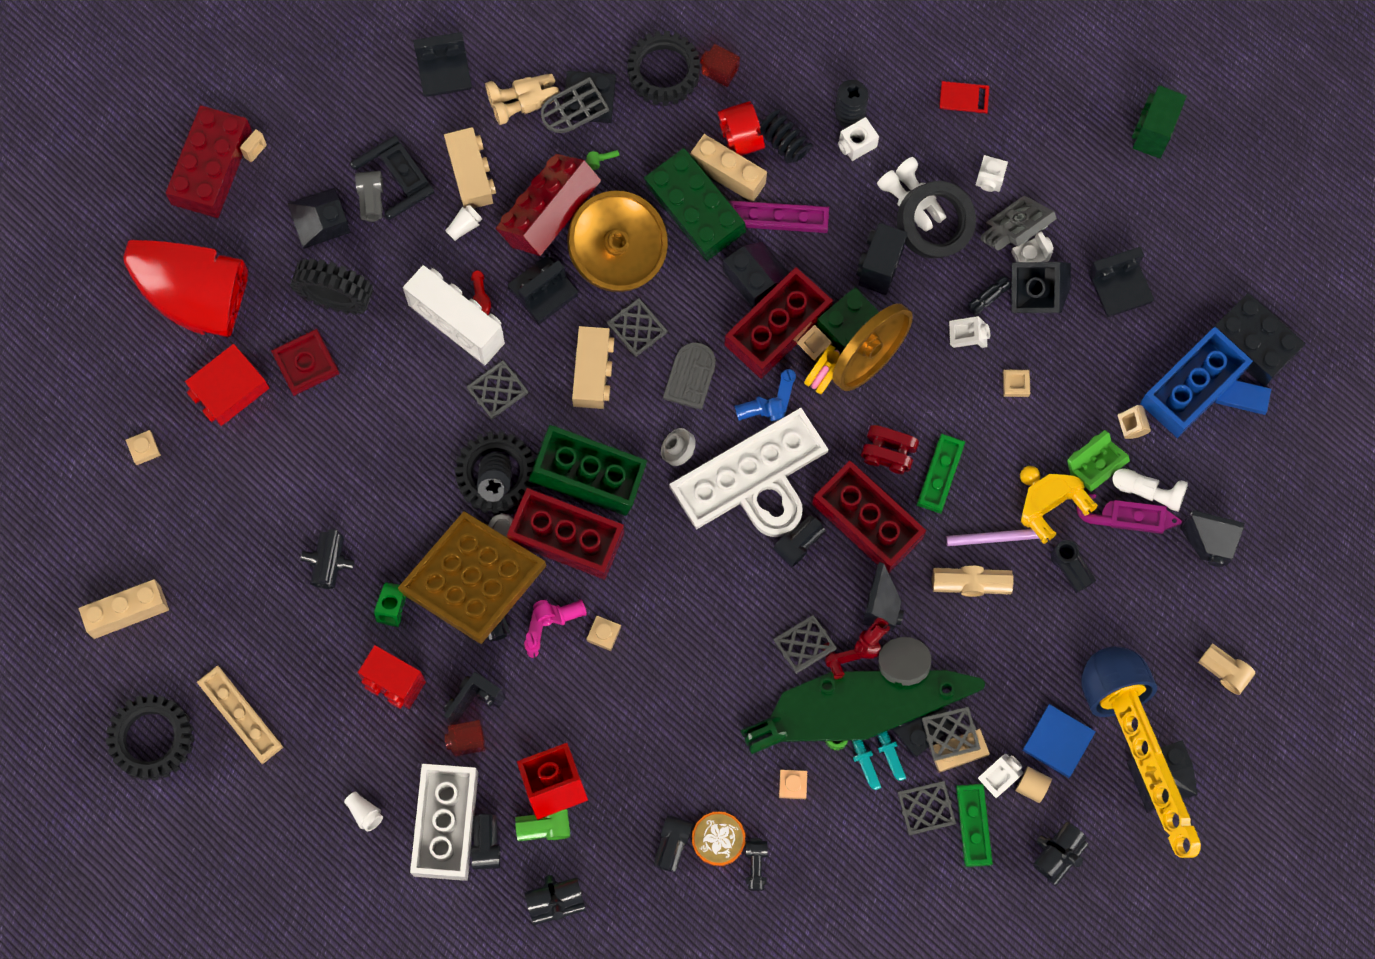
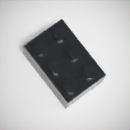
[1214,293,1306,387]

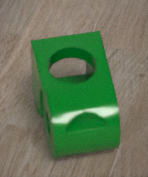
[374,582,406,627]

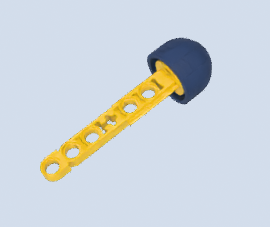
[1081,646,1201,858]

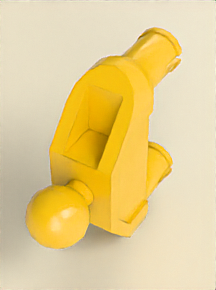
[1020,466,1098,544]

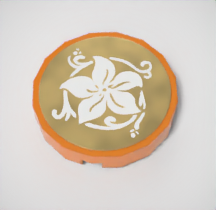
[692,812,745,866]

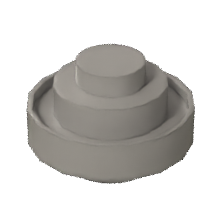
[661,428,696,466]

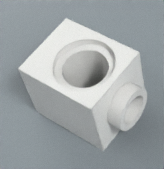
[838,117,879,161]

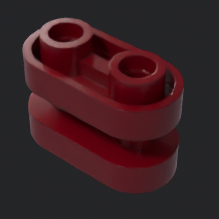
[861,425,919,474]

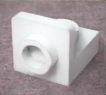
[976,155,1008,192]
[1011,231,1053,262]
[949,316,990,348]
[978,754,1024,798]

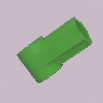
[515,809,570,841]

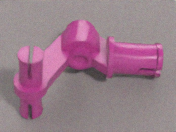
[524,600,587,658]

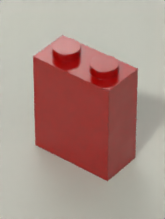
[185,344,270,426]

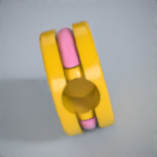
[804,345,842,394]

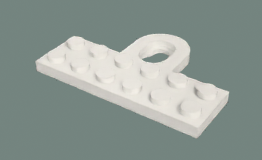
[669,408,828,537]

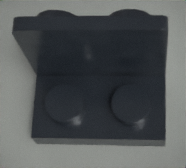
[413,32,472,97]
[1088,247,1154,317]
[443,672,505,728]

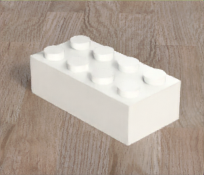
[403,265,505,365]
[410,764,479,881]

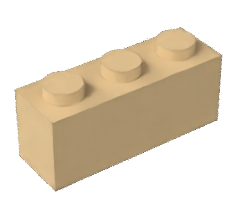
[444,127,496,209]
[690,134,767,202]
[572,326,614,409]
[79,579,169,639]

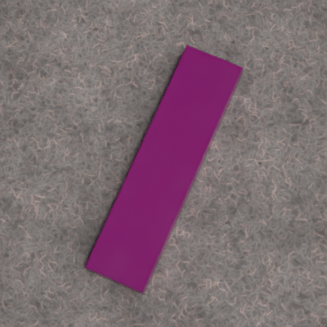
[730,201,829,233]

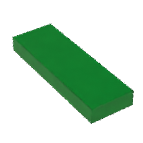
[917,433,965,514]
[956,784,993,868]

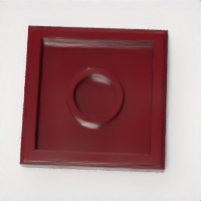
[271,329,339,396]

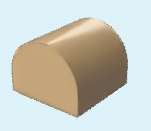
[1118,405,1151,439]
[1015,766,1052,803]

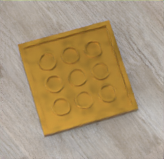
[398,511,546,644]

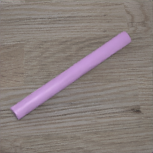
[946,529,1040,546]

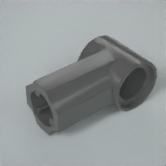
[355,170,383,222]

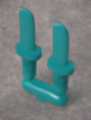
[852,731,906,790]

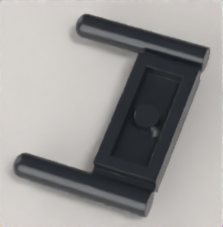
[350,135,435,220]

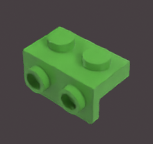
[1067,430,1130,492]

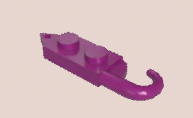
[1076,494,1182,534]

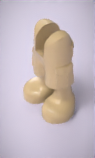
[485,74,560,125]

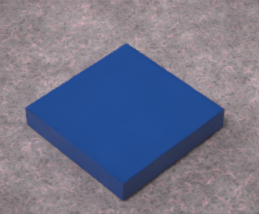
[1022,704,1096,778]

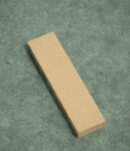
[197,666,284,764]

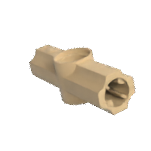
[932,566,1013,597]

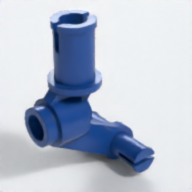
[734,369,796,422]

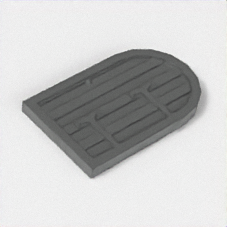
[663,343,716,410]

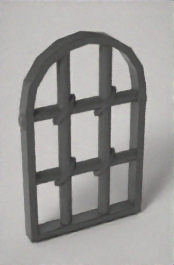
[541,77,609,133]

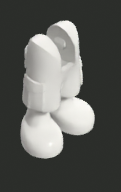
[877,157,946,232]
[1112,468,1188,512]

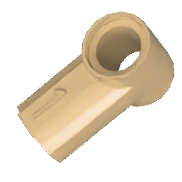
[1198,643,1255,695]

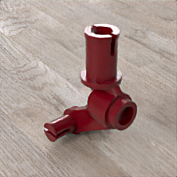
[823,618,890,679]

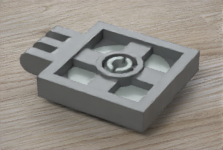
[981,195,1057,250]

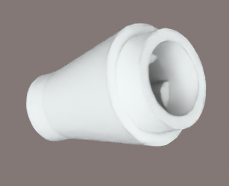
[445,205,482,241]
[344,792,383,832]

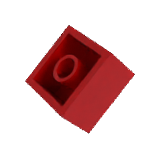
[358,645,426,709]
[517,743,588,820]

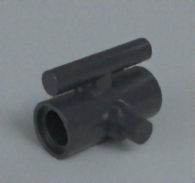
[300,529,354,589]
[1033,822,1089,887]
[524,875,586,926]

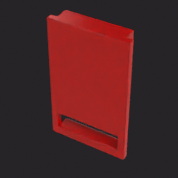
[939,81,989,113]

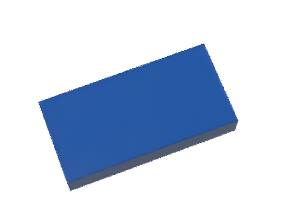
[1215,381,1271,415]

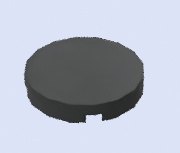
[879,637,931,686]

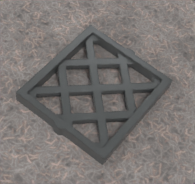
[607,298,668,358]
[466,361,529,420]
[773,615,837,674]
[922,707,981,761]
[897,781,956,836]

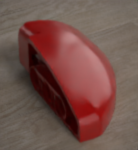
[123,240,248,337]

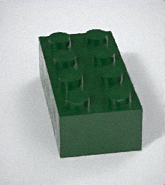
[644,148,746,261]
[529,425,647,516]

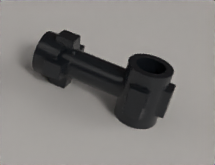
[745,838,768,891]

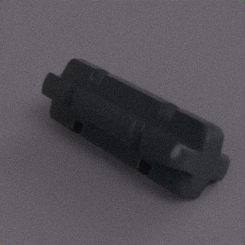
[967,276,1011,315]

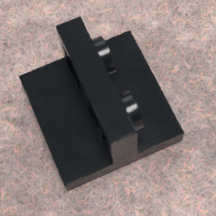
[507,255,579,325]

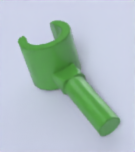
[586,150,619,170]

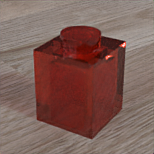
[700,44,740,87]
[444,720,486,756]

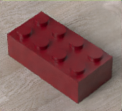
[165,105,252,218]
[495,154,601,256]
[725,267,833,379]
[812,460,927,573]
[507,488,625,580]

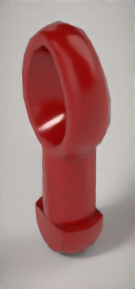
[471,270,491,315]

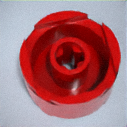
[717,101,765,156]

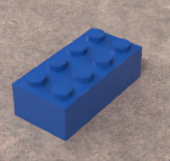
[1140,327,1253,439]

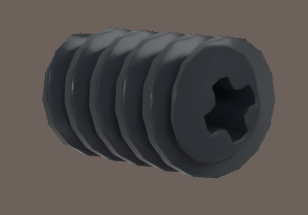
[835,80,869,128]
[759,109,813,163]
[477,452,512,502]

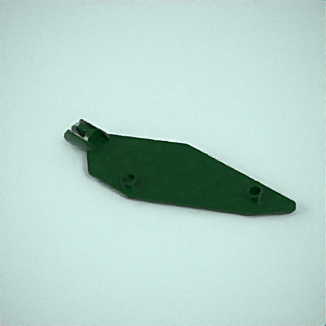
[740,670,985,754]

